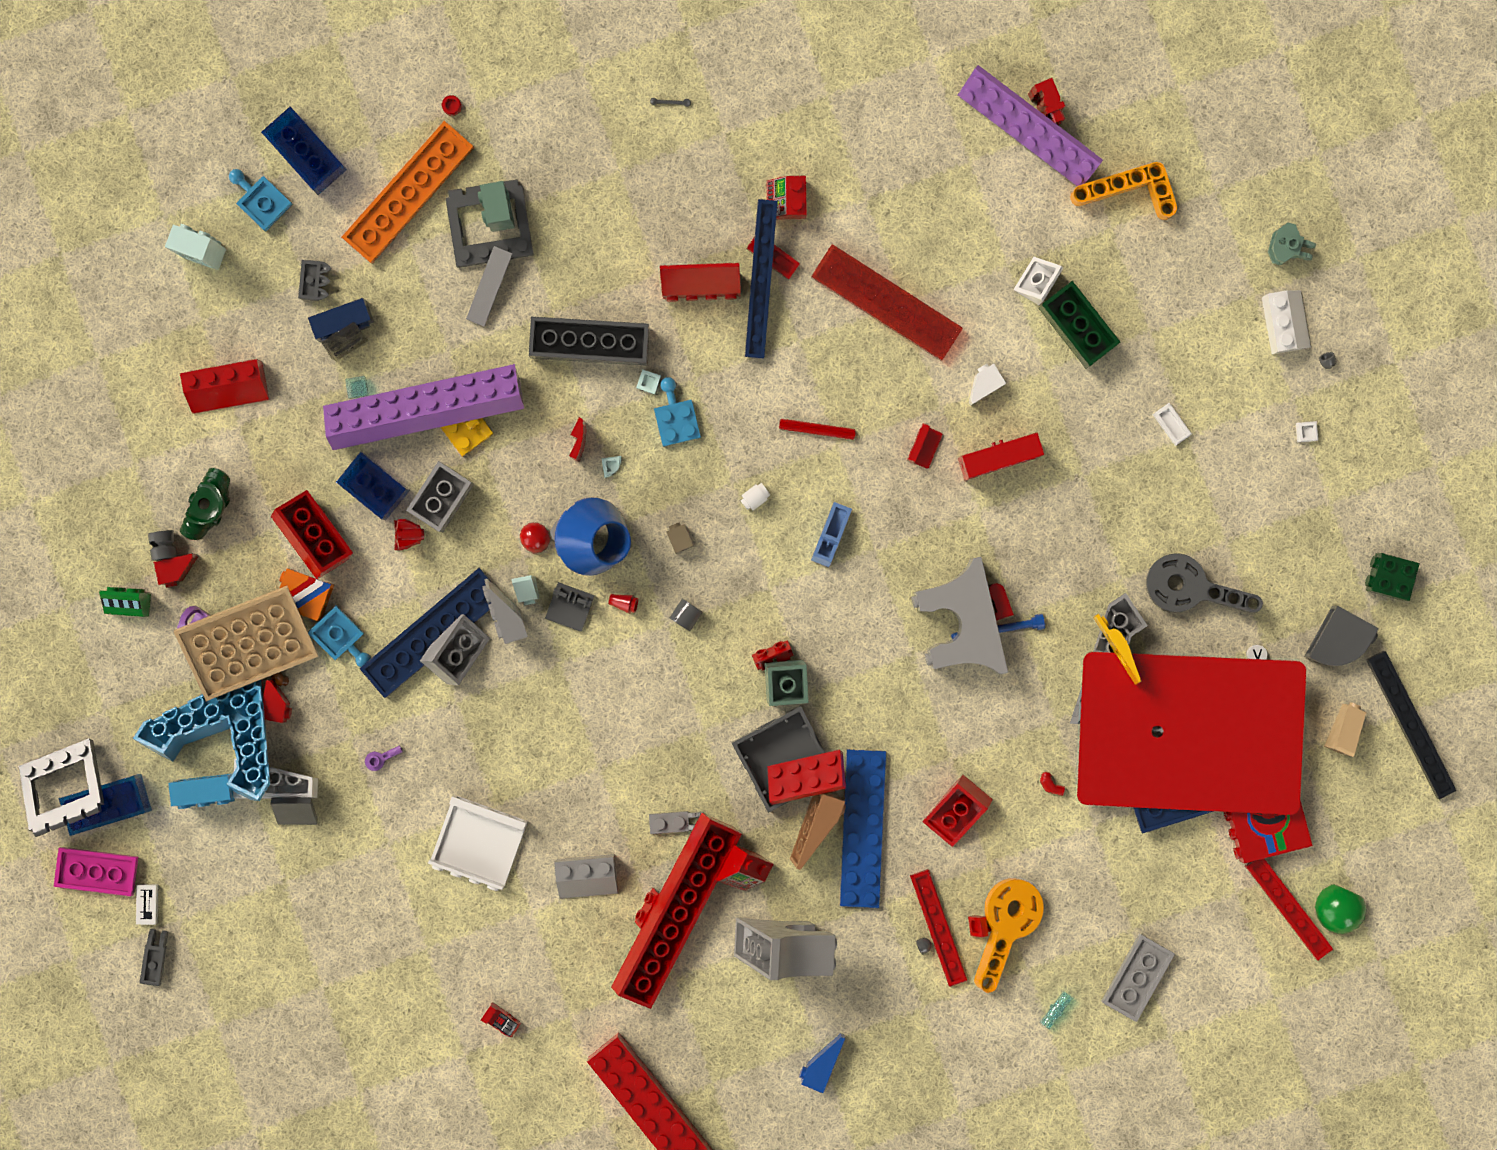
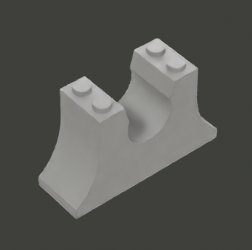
[911,557,1008,674]
[734,917,837,980]

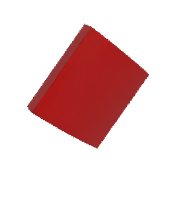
[569,417,587,462]

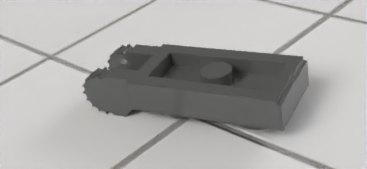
[139,929,168,986]

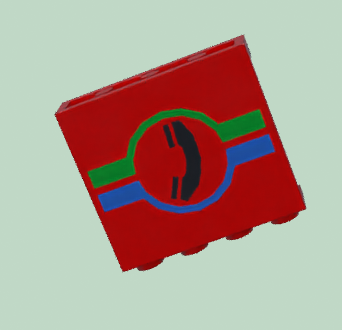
[1224,800,1313,864]

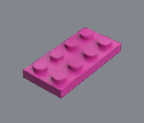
[53,847,139,896]

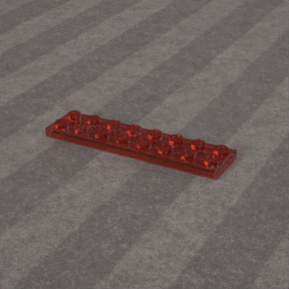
[811,244,963,362]

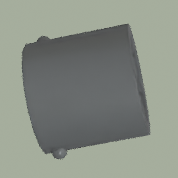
[669,598,703,631]

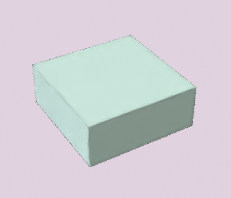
[636,369,661,395]

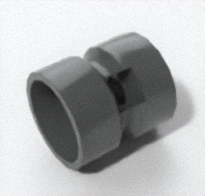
[148,530,177,561]

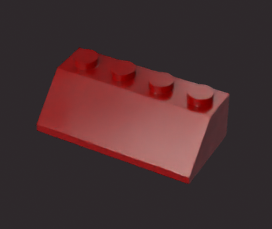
[180,359,269,414]

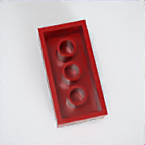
[271,490,353,580]

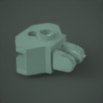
[1268,222,1316,265]

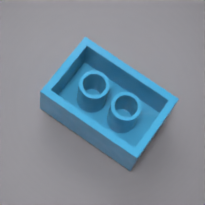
[168,773,235,809]

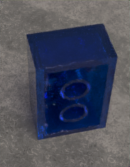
[336,452,410,520]

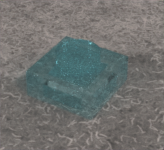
[345,376,369,399]

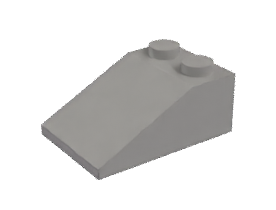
[420,614,490,685]

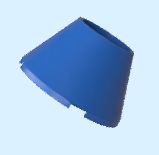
[555,497,631,576]

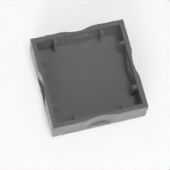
[731,705,825,813]

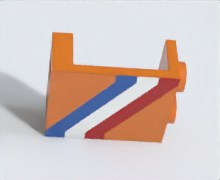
[279,568,335,621]

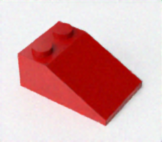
[922,774,993,847]

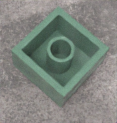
[478,181,515,232]
[765,660,809,706]

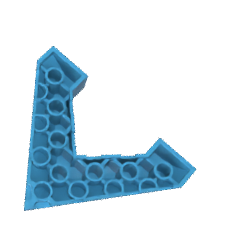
[133,680,270,801]

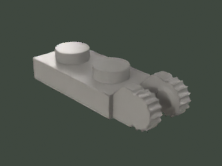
[649,811,704,834]

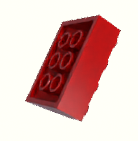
[660,263,741,302]

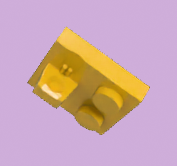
[440,418,494,457]

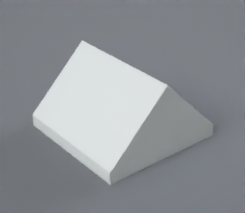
[1014,257,1063,305]

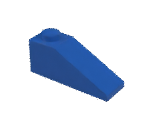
[799,1033,845,1093]

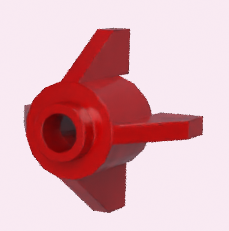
[394,519,425,550]

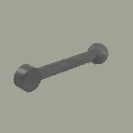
[650,98,691,107]

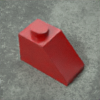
[153,554,198,588]
[263,680,292,723]

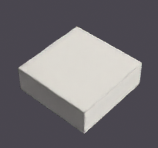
[1296,421,1318,443]

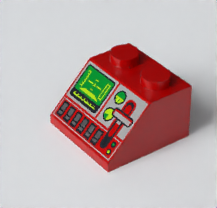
[767,176,807,220]
[716,845,774,891]

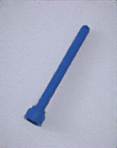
[951,614,1045,639]

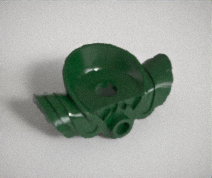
[180,468,230,540]

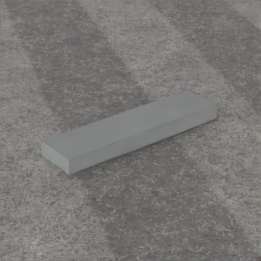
[466,246,513,326]

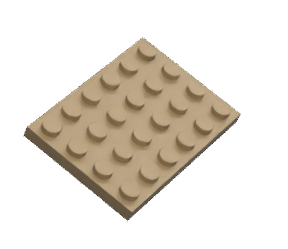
[174,585,318,701]

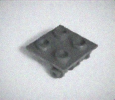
[545,582,595,632]

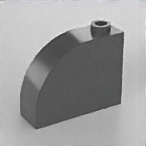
[1304,606,1379,666]

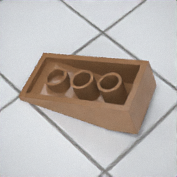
[790,792,846,870]

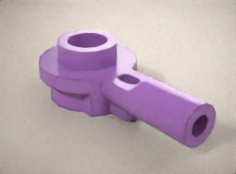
[365,745,403,771]

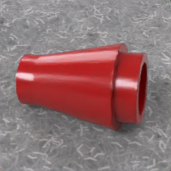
[608,594,639,614]

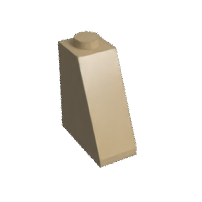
[1324,702,1366,757]

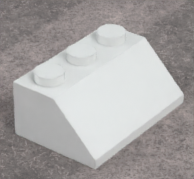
[1262,290,1311,354]

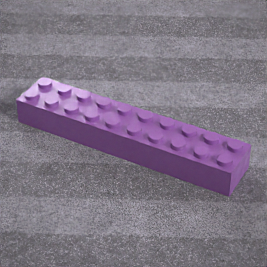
[323,364,524,450]

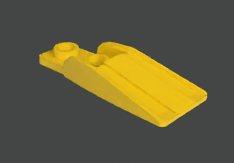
[1093,614,1141,685]

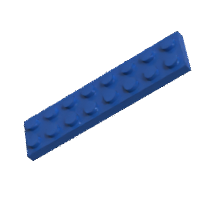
[840,749,886,908]

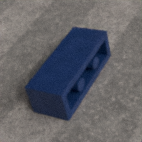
[308,298,374,343]

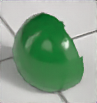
[1315,884,1367,934]

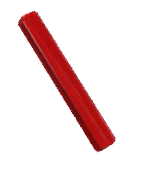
[779,419,856,440]

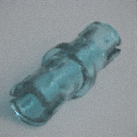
[1040,990,1073,1030]

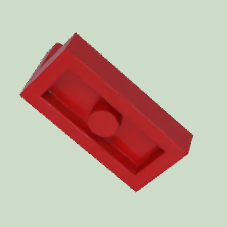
[907,423,943,469]

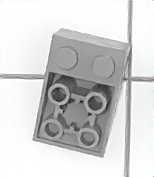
[482,579,528,644]

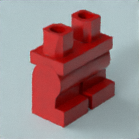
[1028,78,1065,126]

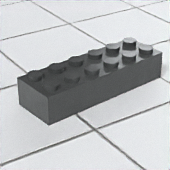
[528,316,650,366]

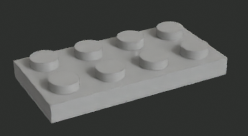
[1101,933,1175,1022]

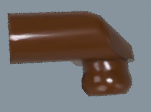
[271,672,289,687]

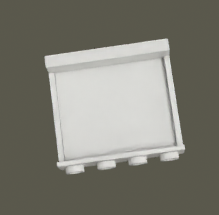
[428,795,528,891]

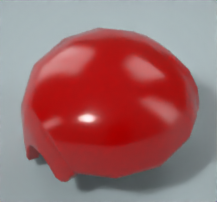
[520,522,551,554]

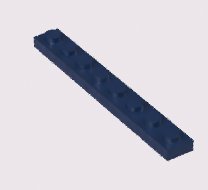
[744,199,778,359]

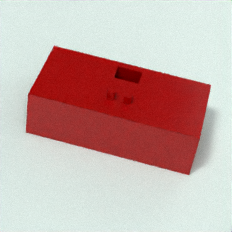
[958,432,1044,481]

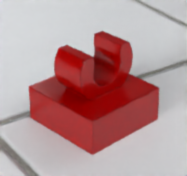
[968,915,991,937]

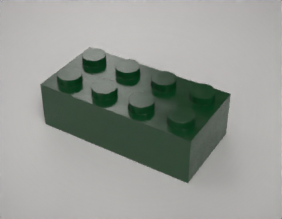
[1038,280,1121,369]

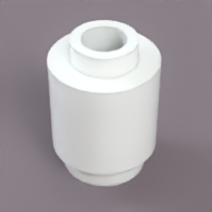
[741,483,770,511]

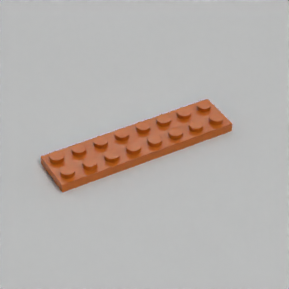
[341,121,474,264]

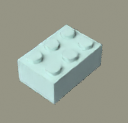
[165,224,226,270]

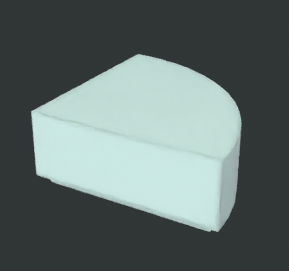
[602,456,621,478]

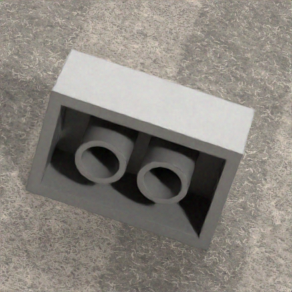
[406,461,474,533]

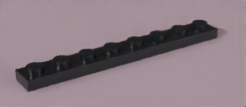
[1366,651,1457,800]

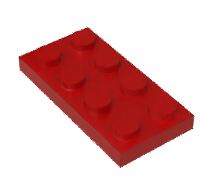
[767,750,846,805]

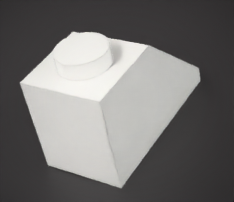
[969,363,1006,406]

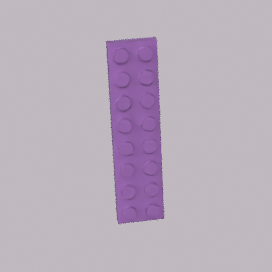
[958,65,1103,186]

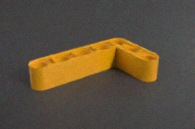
[1070,162,1177,220]

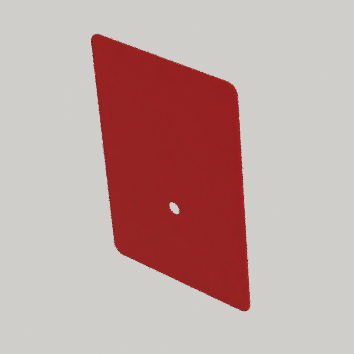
[1077,652,1306,815]

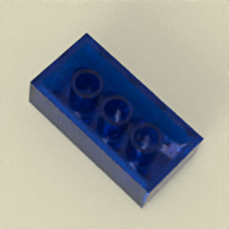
[261,106,347,195]
[58,774,152,836]

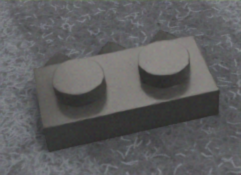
[298,260,332,301]

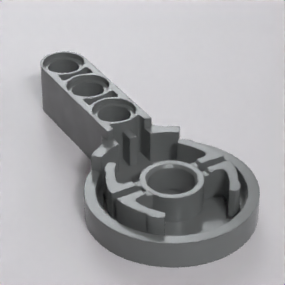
[1146,553,1263,613]

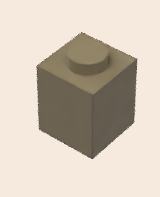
[666,522,694,554]

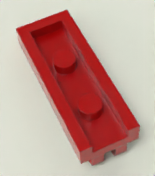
[746,236,800,280]

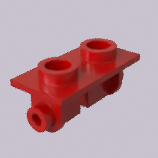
[752,640,794,671]
[635,888,660,929]

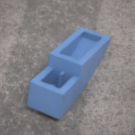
[811,502,852,567]

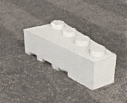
[233,758,318,799]

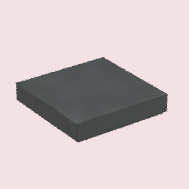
[270,797,318,825]

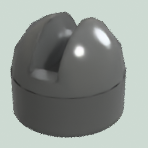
[1319,352,1336,369]
[915,938,932,955]

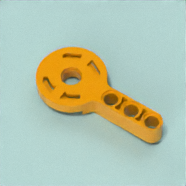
[974,878,1044,993]

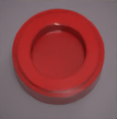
[441,95,462,116]

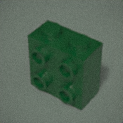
[1365,553,1420,601]

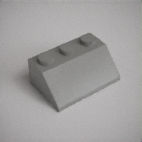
[554,854,618,899]

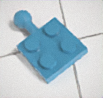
[229,169,293,232]
[654,377,701,446]
[308,605,371,668]

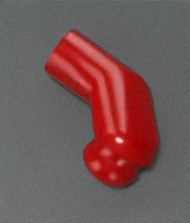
[1040,772,1065,796]

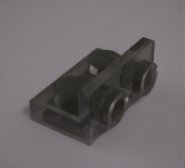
[322,322,369,362]

